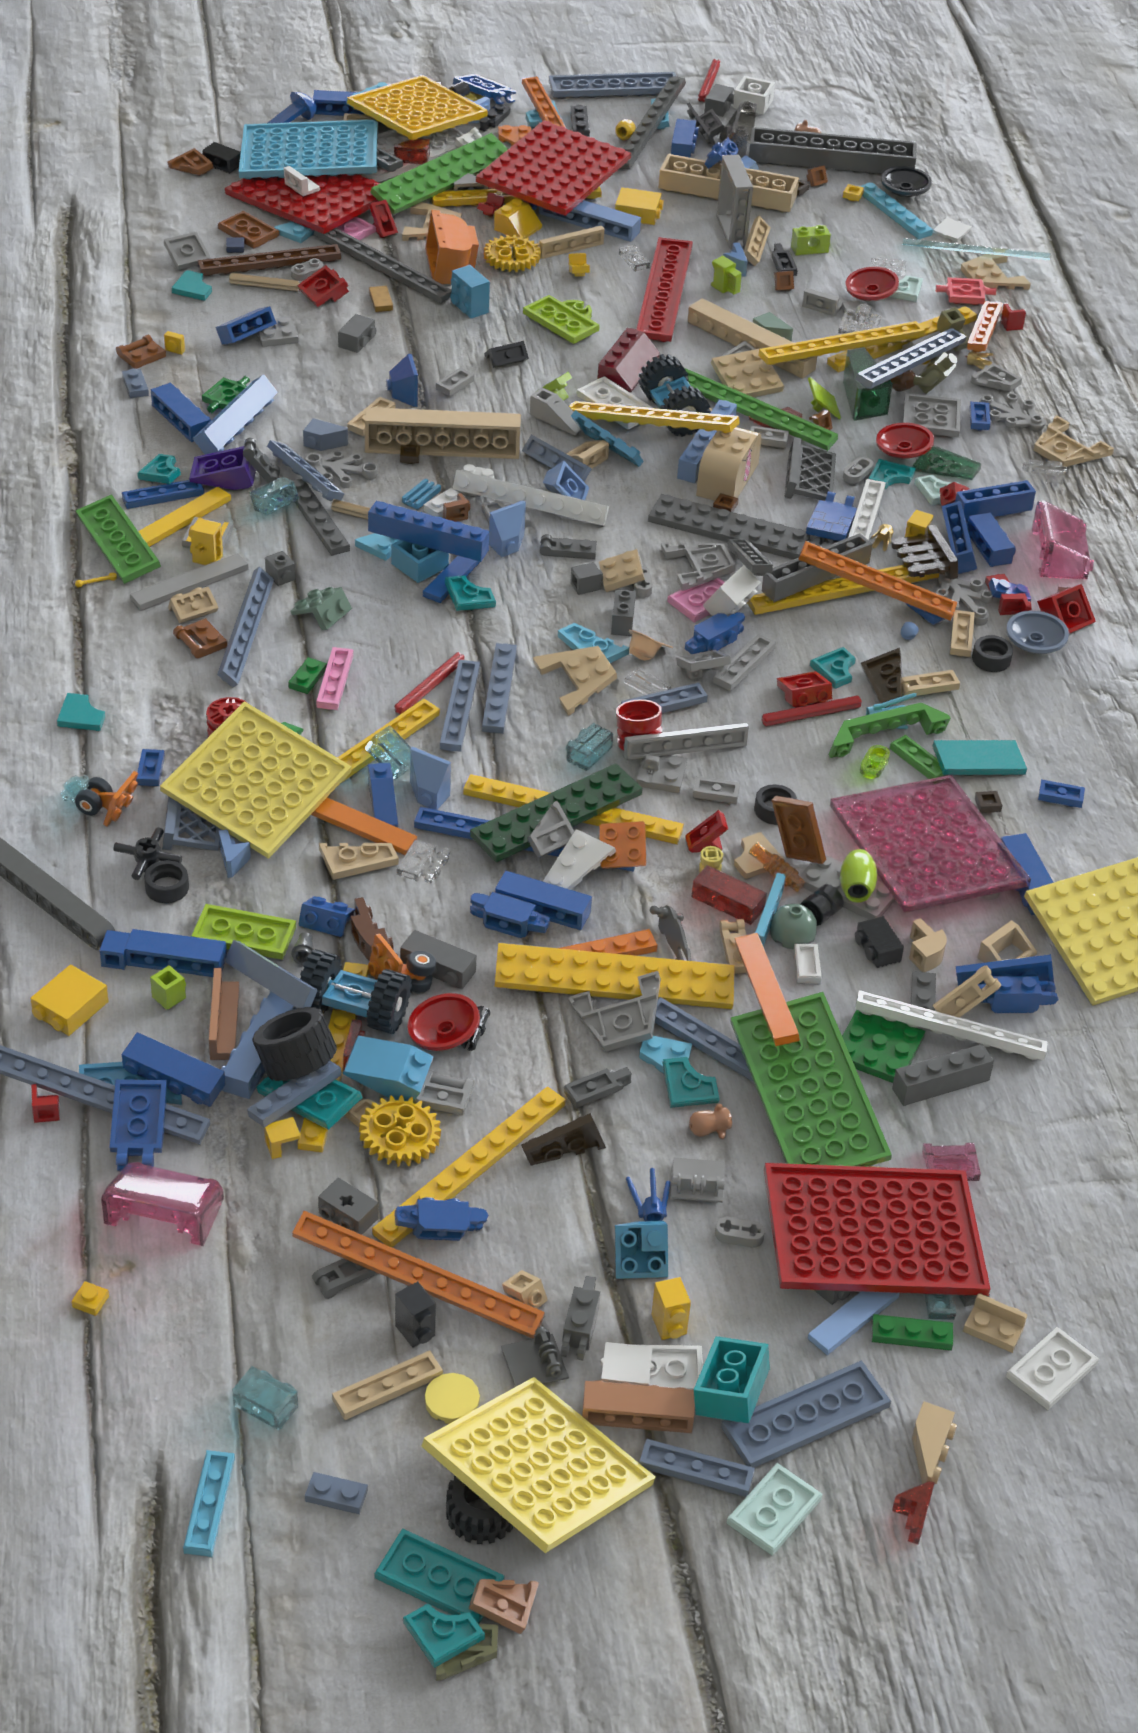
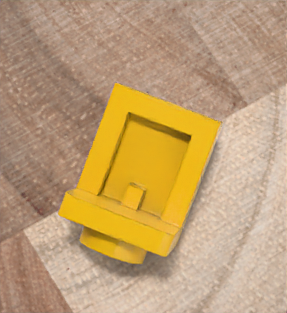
[568,253,590,276]

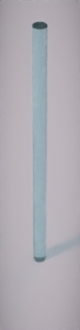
[903,238,1051,260]

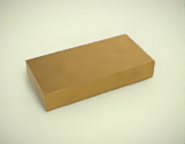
[369,286,393,312]

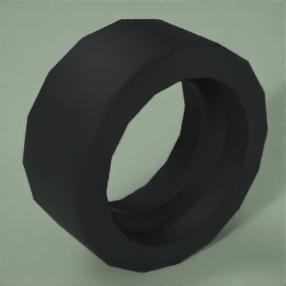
[972,635,1014,672]
[754,784,798,825]
[144,860,189,903]

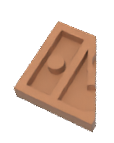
[468,1579,539,1634]

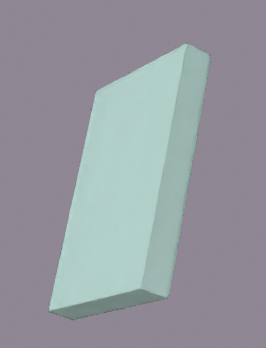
[726,1463,823,1556]

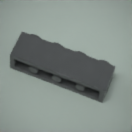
[892,1044,994,1106]

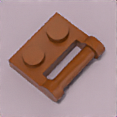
[116,334,166,369]
[173,618,227,659]

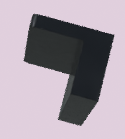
[484,341,529,368]

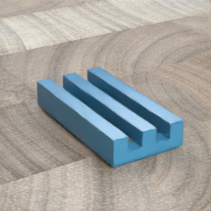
[402,479,441,510]

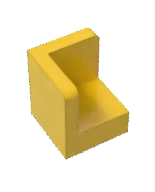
[905,509,934,537]
[264,1117,300,1159]

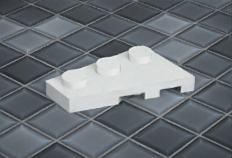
[543,829,616,890]

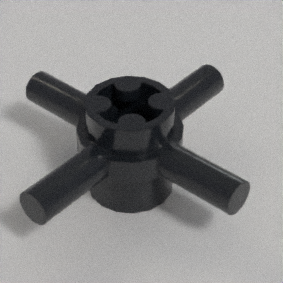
[113,827,182,880]

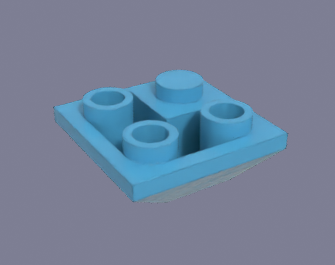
[615,1221,669,1279]

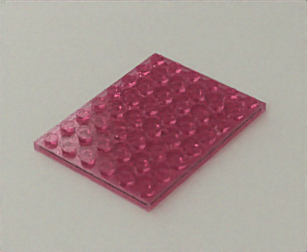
[830,775,1031,913]

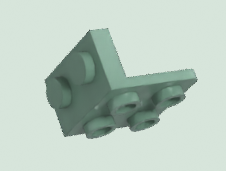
[290,587,352,630]

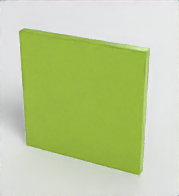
[808,377,841,420]

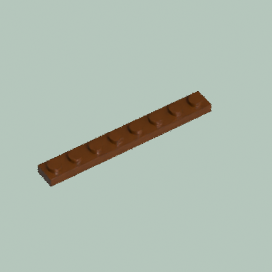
[198,244,341,276]

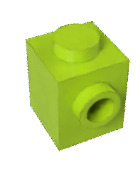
[150,965,186,1010]

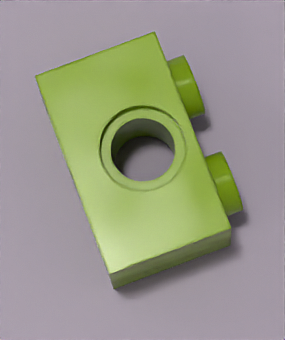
[791,225,831,256]

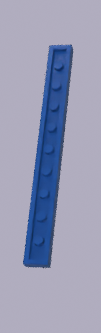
[414,807,635,872]

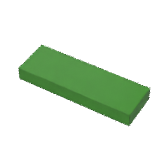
[889,735,949,783]

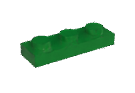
[872,1314,953,1351]

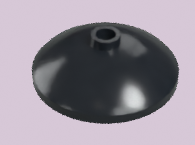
[881,166,932,197]

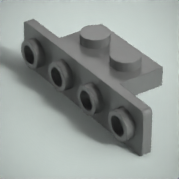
[687,102,726,146]

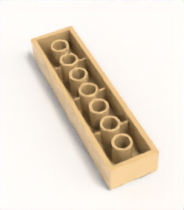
[658,154,799,212]
[365,407,521,459]

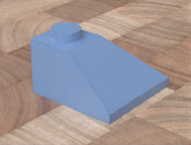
[543,461,589,500]
[489,500,526,557]
[410,747,451,810]

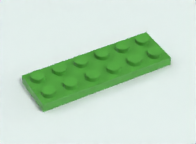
[76,494,161,584]

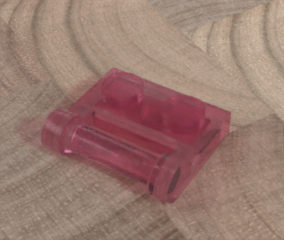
[922,1143,981,1181]

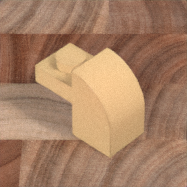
[909,918,947,972]

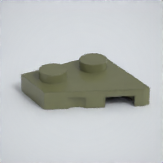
[436,1624,498,1681]

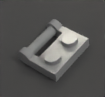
[415,1070,475,1116]

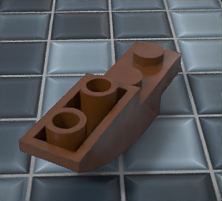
[351,897,398,961]

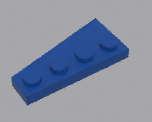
[955,954,1055,992]

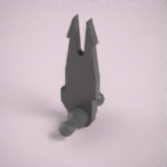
[650,905,692,961]

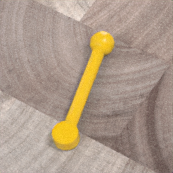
[75,572,117,588]

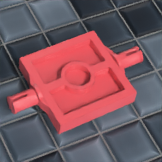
[935,277,996,305]

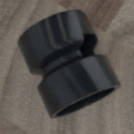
[800,884,844,926]

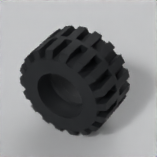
[446,1475,513,1545]

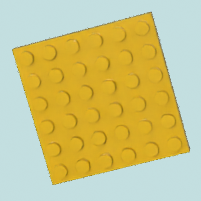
[347,75,488,140]

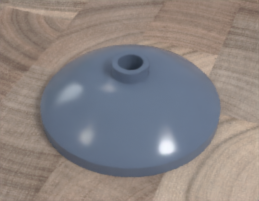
[1006,611,1069,654]

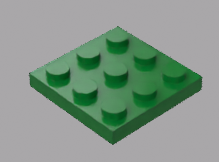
[842,1010,926,1083]

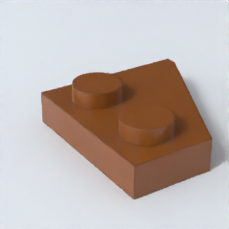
[167,148,213,175]

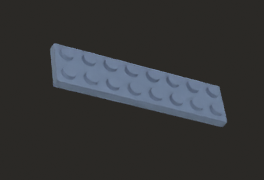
[549,72,676,98]

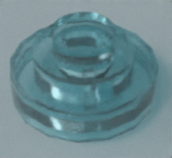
[60,775,90,802]

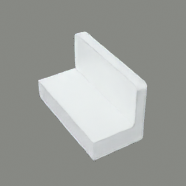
[284,166,320,196]

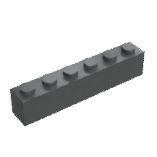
[762,533,873,602]

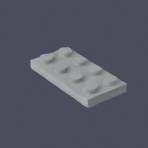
[797,855,899,920]

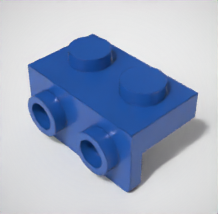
[704,138,739,169]
[298,896,355,937]

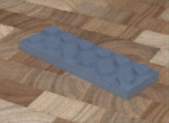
[721,1360,891,1468]

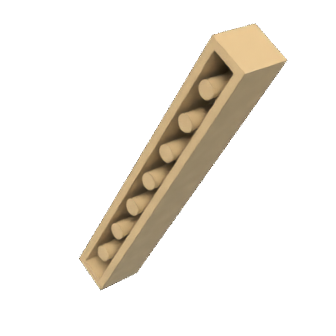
[687,298,817,379]

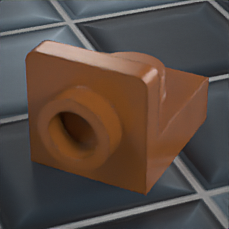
[443,493,471,522]

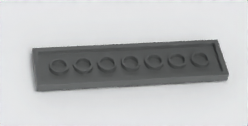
[648,494,810,560]

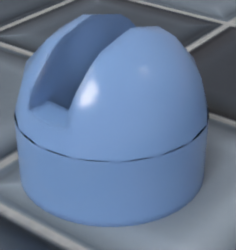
[901,622,919,640]

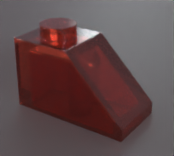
[394,139,430,164]

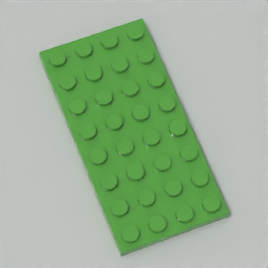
[731,992,892,1167]

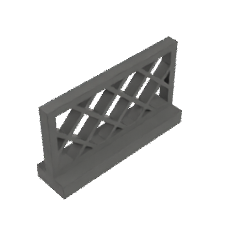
[784,437,836,501]

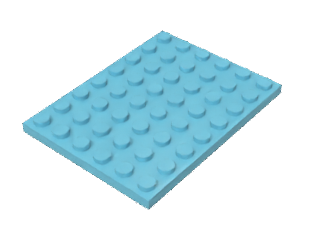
[239,119,378,179]

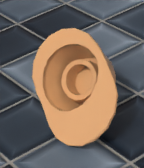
[629,630,673,661]

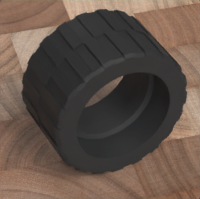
[252,1007,337,1081]

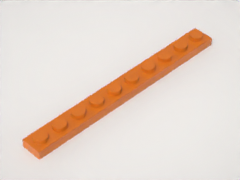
[292,1211,545,1338]

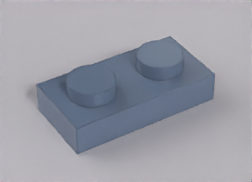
[122,369,149,398]
[305,1472,368,1515]

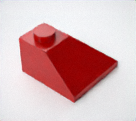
[1037,584,1096,633]

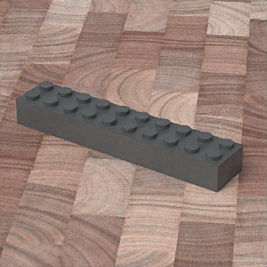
[749,127,917,174]

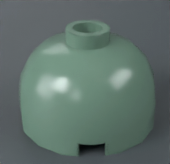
[770,903,817,949]

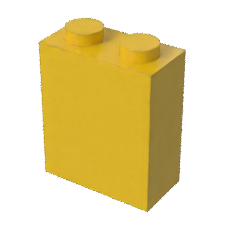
[615,187,664,225]
[30,964,109,1036]

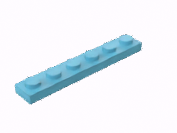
[859,183,933,239]

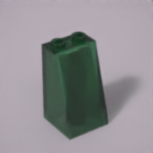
[843,347,893,421]

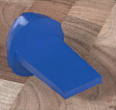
[268,92,316,123]

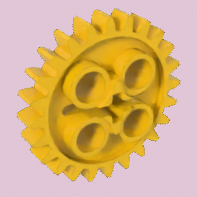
[484,235,541,272]
[359,1095,441,1167]

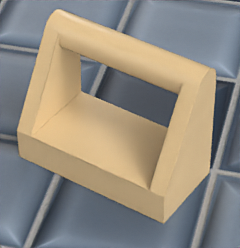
[566,440,609,468]
[978,920,1037,963]

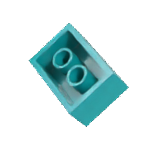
[693,1336,770,1424]

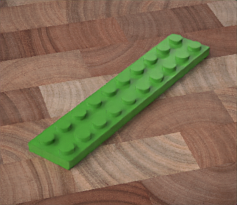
[370,133,508,215]

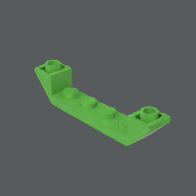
[828,702,951,758]

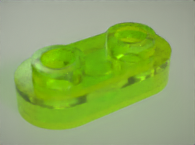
[860,745,890,779]

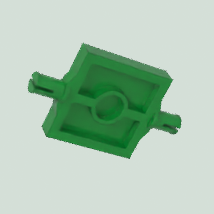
[202,376,250,414]

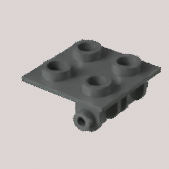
[501,1327,569,1387]

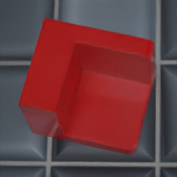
[1001,303,1026,331]
[31,1084,60,1123]

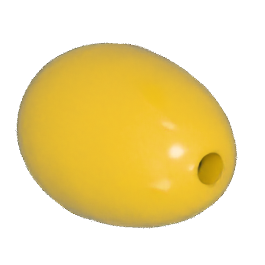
[615,119,636,140]

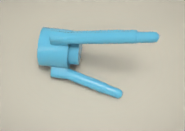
[866,693,916,729]

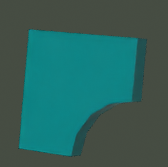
[171,270,212,301]
[137,454,181,484]
[868,459,916,490]
[445,575,496,611]
[810,647,856,689]
[57,693,105,731]
[662,1057,720,1108]
[403,1603,485,1668]

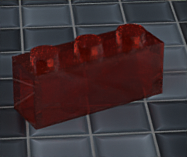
[691,865,767,925]

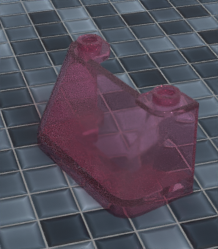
[1032,501,1093,579]
[101,1162,224,1246]

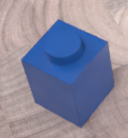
[100,930,130,970]

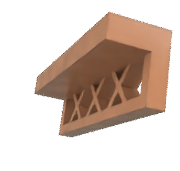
[209,968,240,1060]

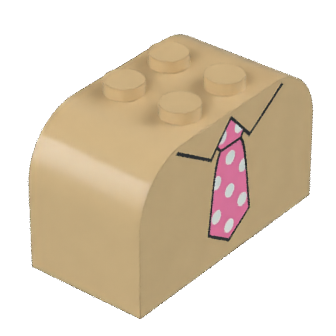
[696,427,761,501]

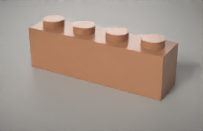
[582,1380,695,1433]

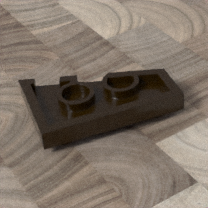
[861,647,902,708]
[521,1113,606,1166]

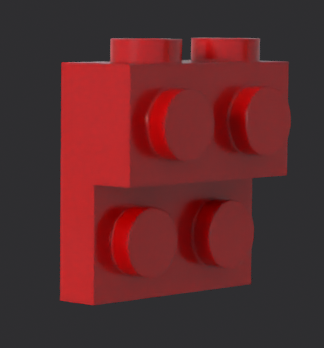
[297,265,349,307]
[777,671,832,708]

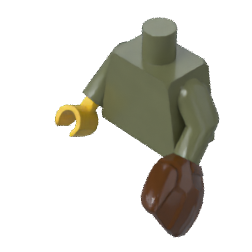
[889,352,957,394]

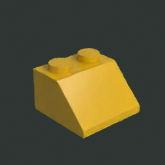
[494,198,542,239]

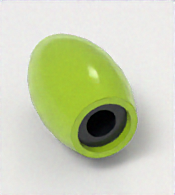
[840,849,877,903]

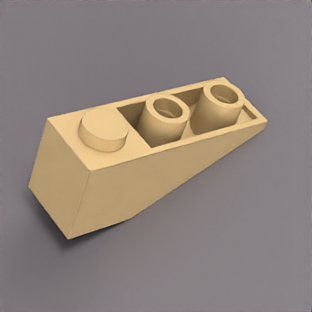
[912,1401,957,1493]

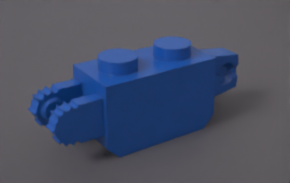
[685,612,745,654]
[470,892,550,938]
[978,976,1059,1013]
[394,1197,489,1241]

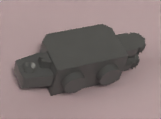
[560,1276,600,1361]

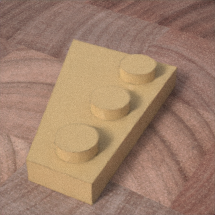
[319,843,399,880]

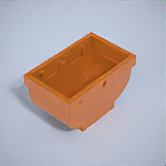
[425,210,479,284]

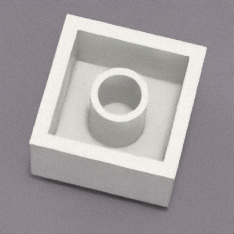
[733,76,775,115]
[702,565,761,616]

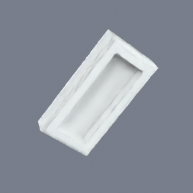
[794,944,822,984]

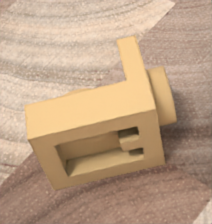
[502,1270,547,1309]

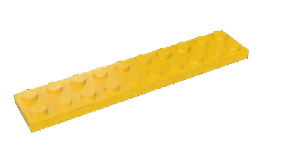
[494,943,735,1009]

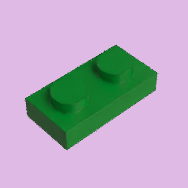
[288,657,327,694]

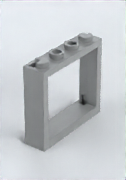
[717,155,753,249]

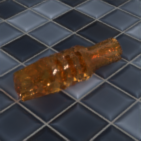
[749,842,805,892]

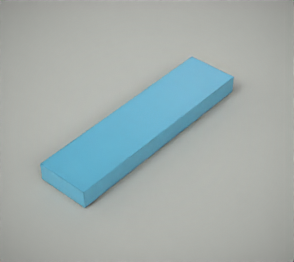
[755,873,786,947]
[183,1450,235,1557]

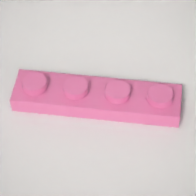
[316,647,354,710]

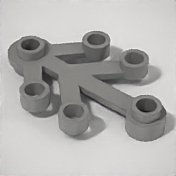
[979,393,1046,431]
[304,450,378,488]
[936,572,993,625]

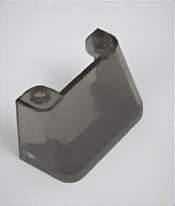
[717,101,757,163]

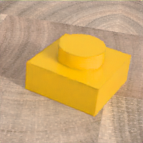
[843,184,864,201]
[164,331,185,355]
[71,1281,109,1316]

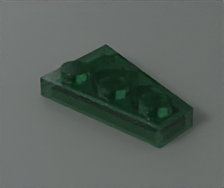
[912,445,982,480]

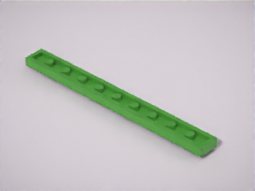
[685,368,838,451]

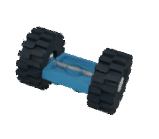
[638,354,711,437]
[300,949,412,1034]

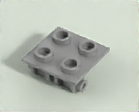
[671,1157,725,1203]

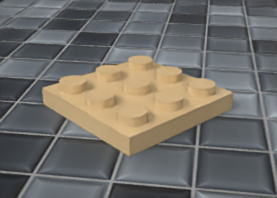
[711,348,784,397]

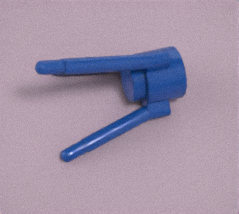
[626,1168,671,1221]

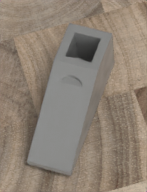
[530,388,582,436]

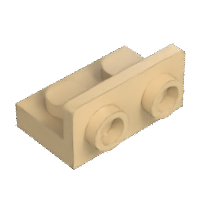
[168,587,219,623]
[963,1294,1028,1353]

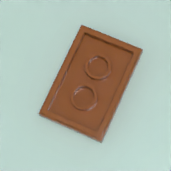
[218,211,279,249]
[772,796,827,864]

